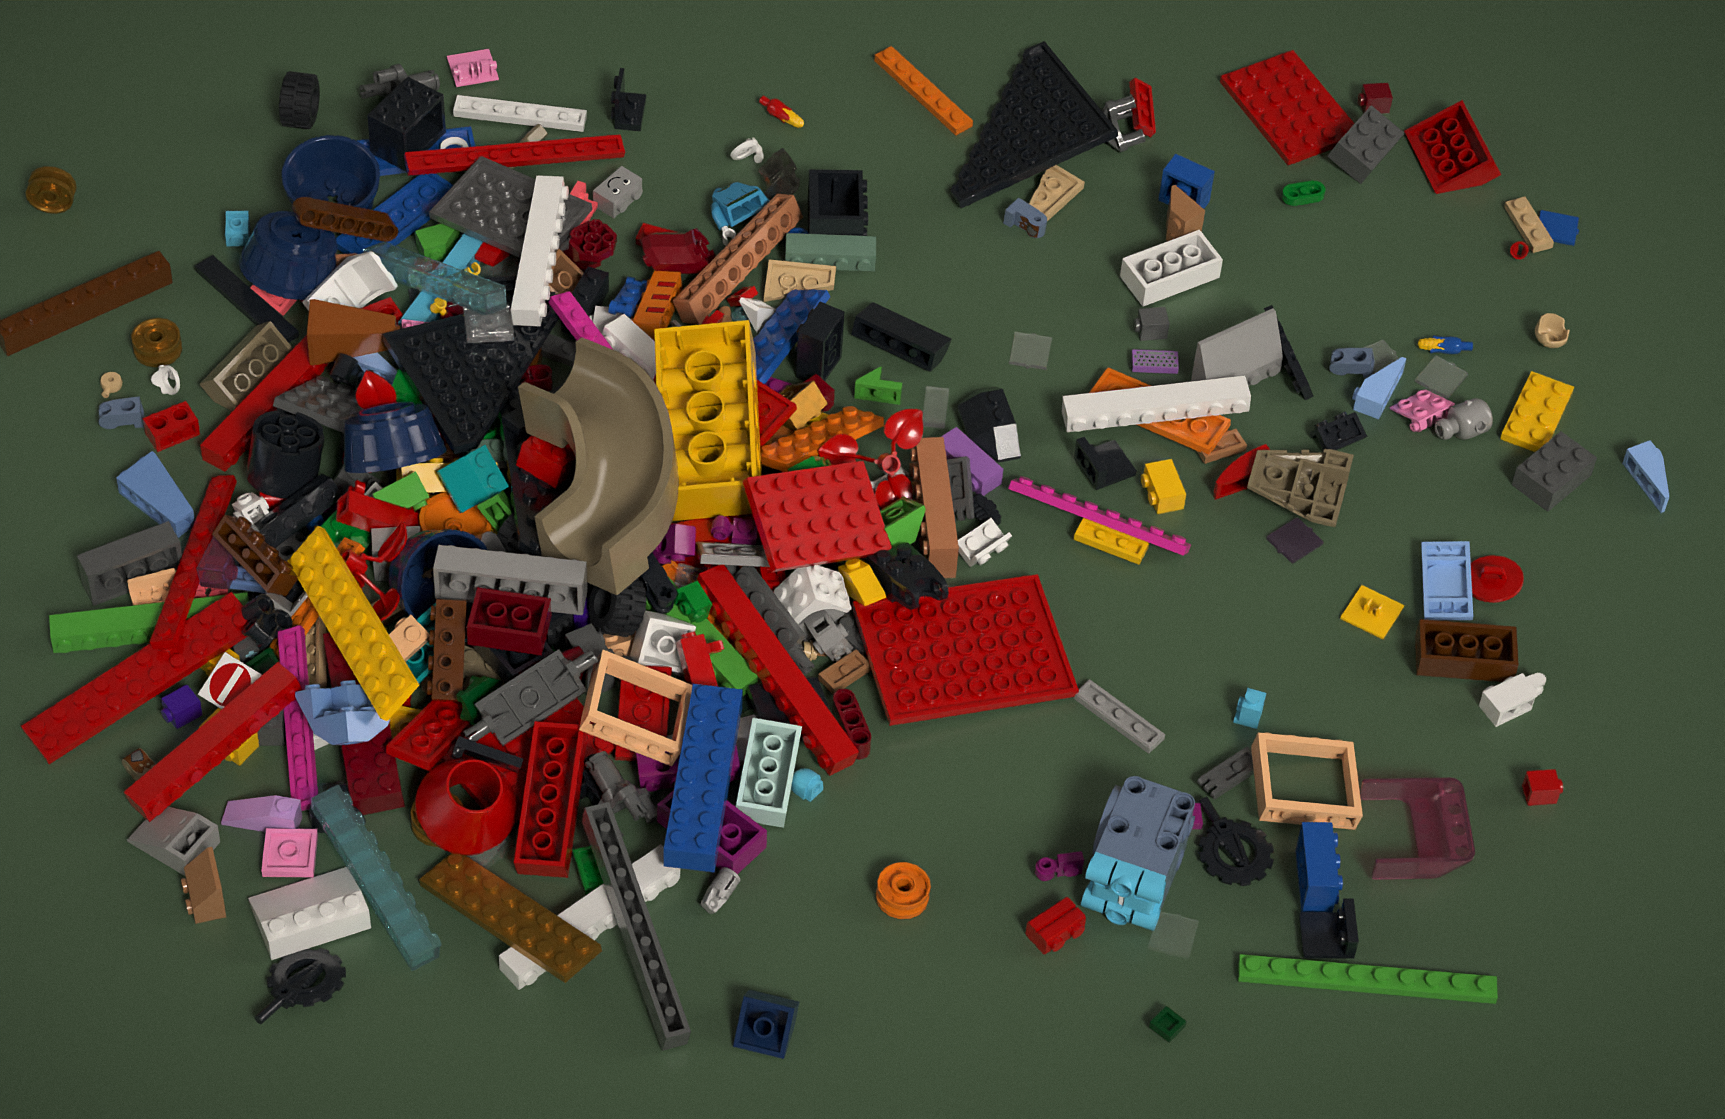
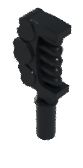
[973,493,1001,525]

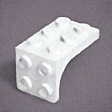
[303,251,398,310]
[773,565,851,624]

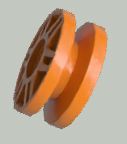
[876,862,931,919]

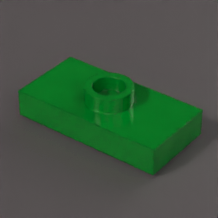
[572,846,604,895]

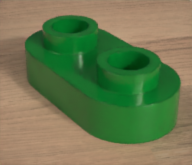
[1282,180,1326,206]

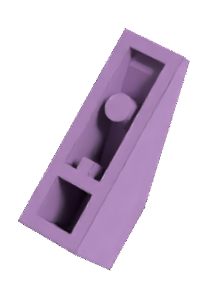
[221,795,302,832]

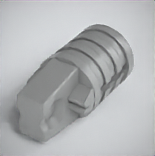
[700,867,741,914]

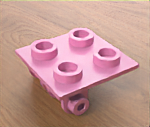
[447,49,499,87]
[1390,389,1455,432]

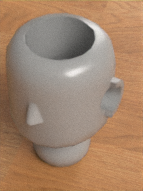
[1435,398,1493,440]

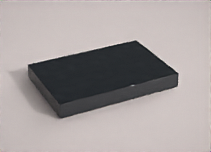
[747,677,830,724]

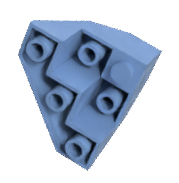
[295,680,390,745]

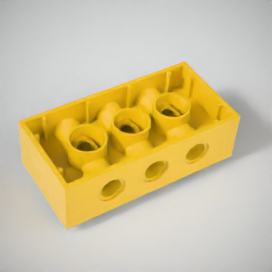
[654,320,761,521]

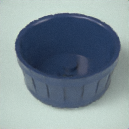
[282,135,380,210]
[239,211,337,300]
[343,401,447,473]
[389,529,489,620]

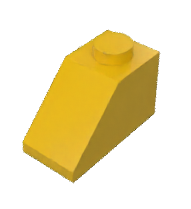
[838,558,886,606]

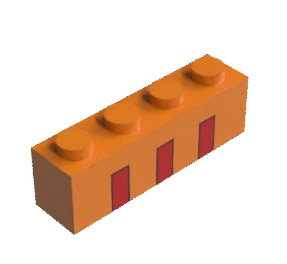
[631,271,683,341]

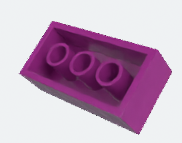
[657,790,767,879]

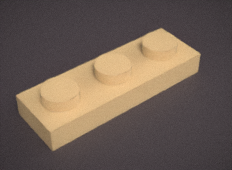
[1504,196,1554,253]

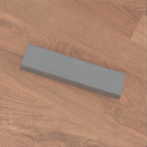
[1073,679,1165,754]

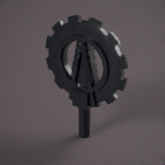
[1199,797,1274,886]
[254,948,346,1024]

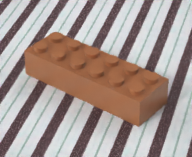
[909,437,959,578]

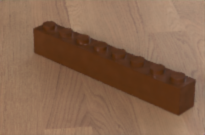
[0,251,173,356]

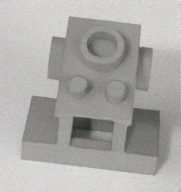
[798,609,853,662]

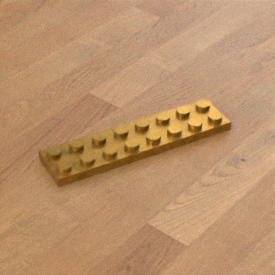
[419,853,602,983]

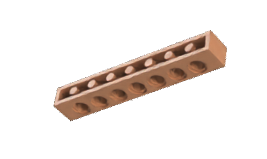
[673,194,803,325]

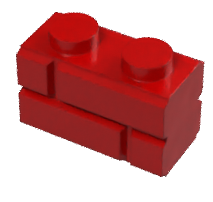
[1025,897,1086,955]

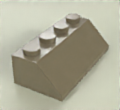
[200,321,293,411]

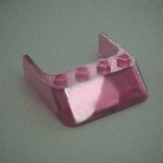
[1360,777,1475,880]

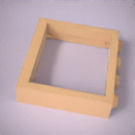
[579,650,693,766]
[1251,732,1363,830]

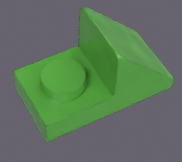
[854,367,902,405]

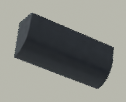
[851,302,952,372]

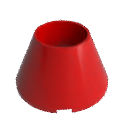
[415,758,517,856]

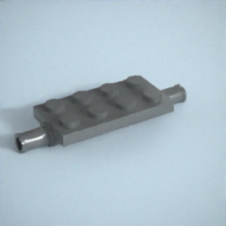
[725,565,815,675]
[463,649,598,747]

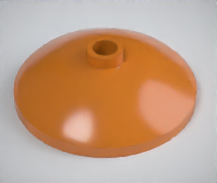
[419,492,491,536]

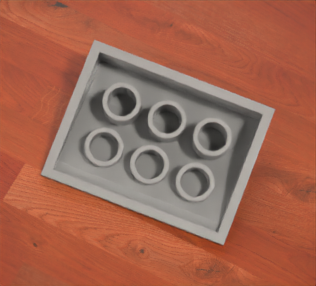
[1191,308,1283,386]

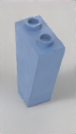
[116,451,195,538]

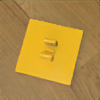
[1340,585,1405,639]

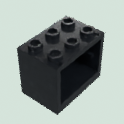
[367,77,446,171]
[808,169,868,236]

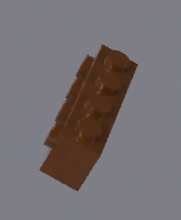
[212,515,298,596]
[427,599,467,702]

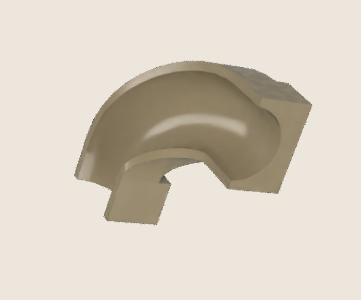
[518,337,679,595]

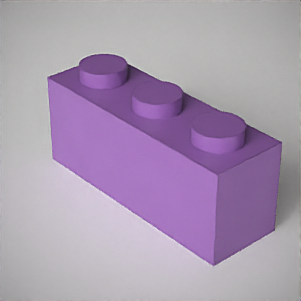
[941,427,1003,496]

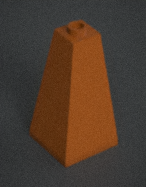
[307,299,401,365]

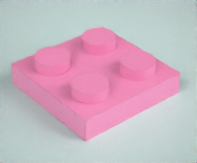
[261,828,318,878]

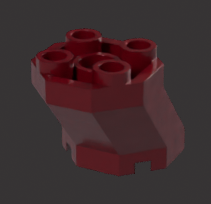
[559,219,617,272]
[640,228,716,274]

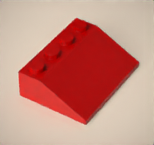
[1404,100,1501,194]

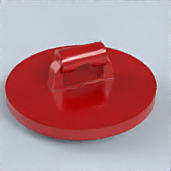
[1471,555,1524,603]

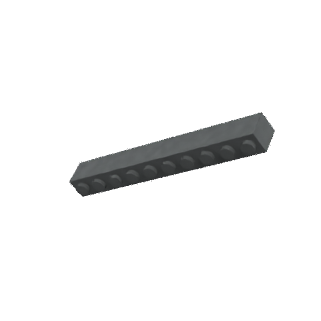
[582,802,691,1051]

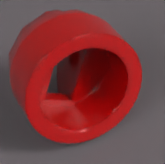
[1510,241,1529,259]

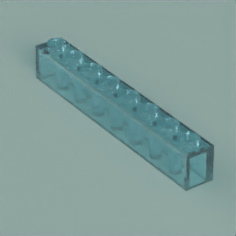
[363,242,507,315]
[311,785,442,971]

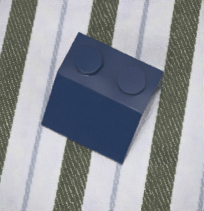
[733,990,800,1059]

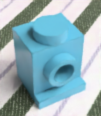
[225,211,250,246]
[1233,688,1266,729]

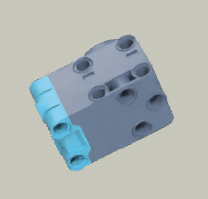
[1081,776,1195,931]

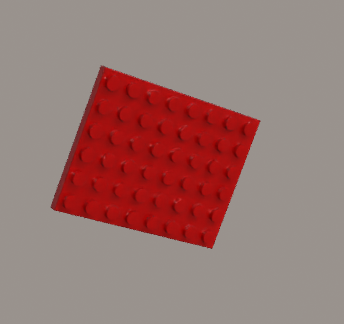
[852,574,1079,726]

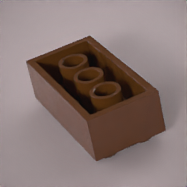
[1415,619,1519,682]

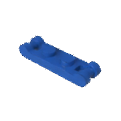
[609,276,647,318]

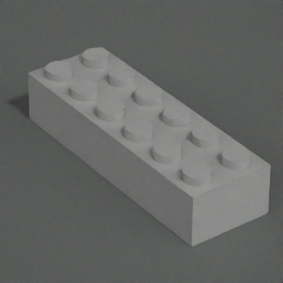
[433,545,587,615]

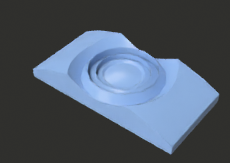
[1421,541,1473,620]

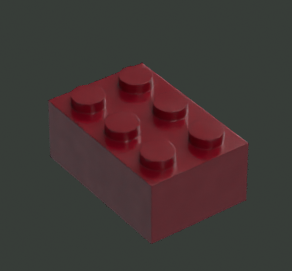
[467,587,552,656]

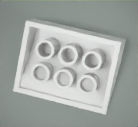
[248,867,371,960]

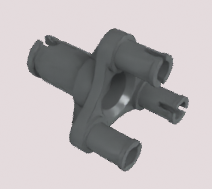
[359,64,440,99]
[1102,94,1146,153]
[585,751,657,837]

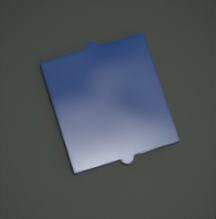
[1539,210,1579,246]

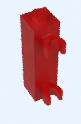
[336,480,422,532]
[675,632,724,687]

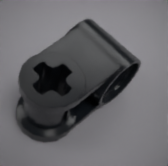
[330,353,364,390]

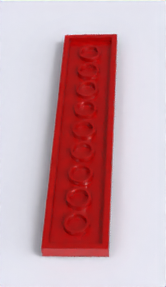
[21,592,248,764]

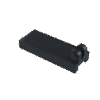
[452,736,523,773]

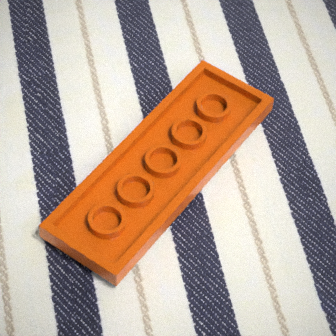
[1089,367,1231,454]
[760,406,884,472]

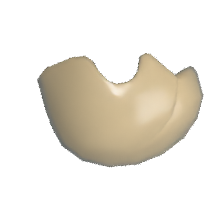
[1535,313,1570,348]

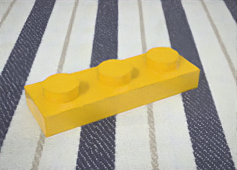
[1074,518,1149,565]

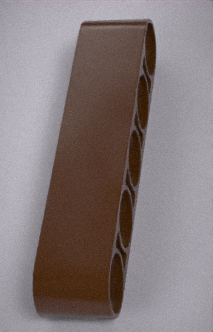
[292,197,398,242]

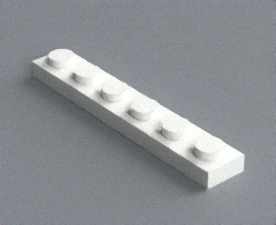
[453,95,587,132]

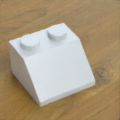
[630,610,696,673]

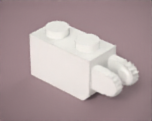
[1479,672,1546,727]

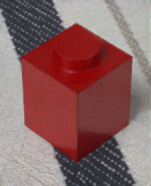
[1522,769,1563,806]

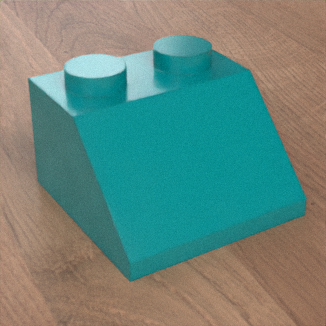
[436,445,509,513]

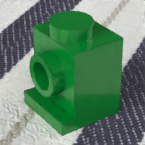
[674,581,712,623]

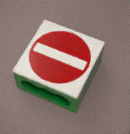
[198,652,262,709]

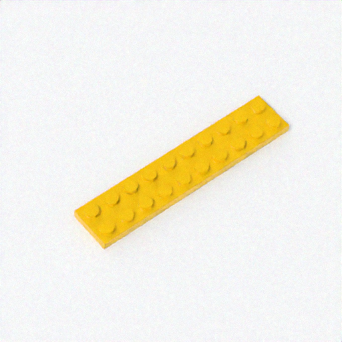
[288,526,419,721]

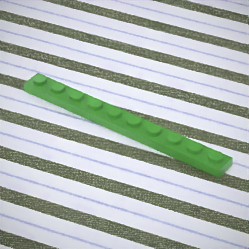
[1238,954,1498,1004]

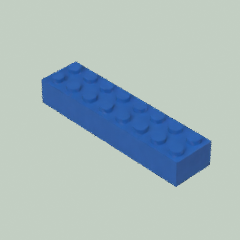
[664,684,743,872]

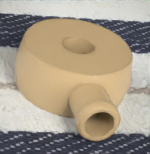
[100,372,123,398]

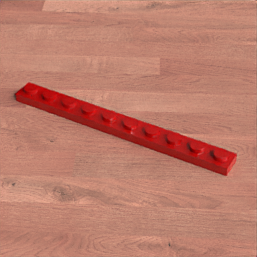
[404,134,625,176]
[150,475,237,649]

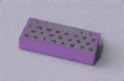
[1132,349,1179,374]

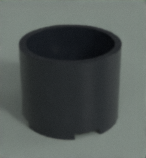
[246,410,324,499]

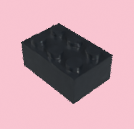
[795,302,845,381]

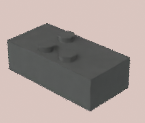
[77,521,182,606]

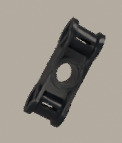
[638,552,677,614]

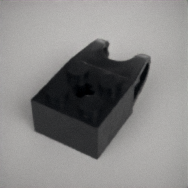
[867,543,949,610]

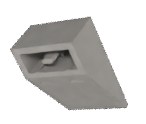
[127,807,220,876]

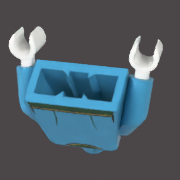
[711,182,770,246]

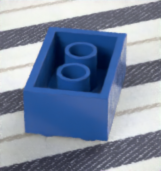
[1295,822,1343,912]

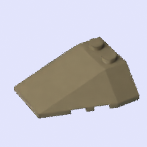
[1247,449,1354,527]

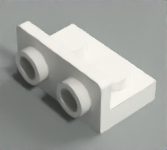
[958,518,1012,567]

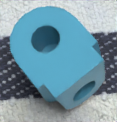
[791,768,823,802]

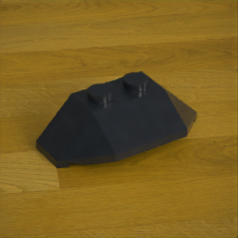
[957,387,1021,463]

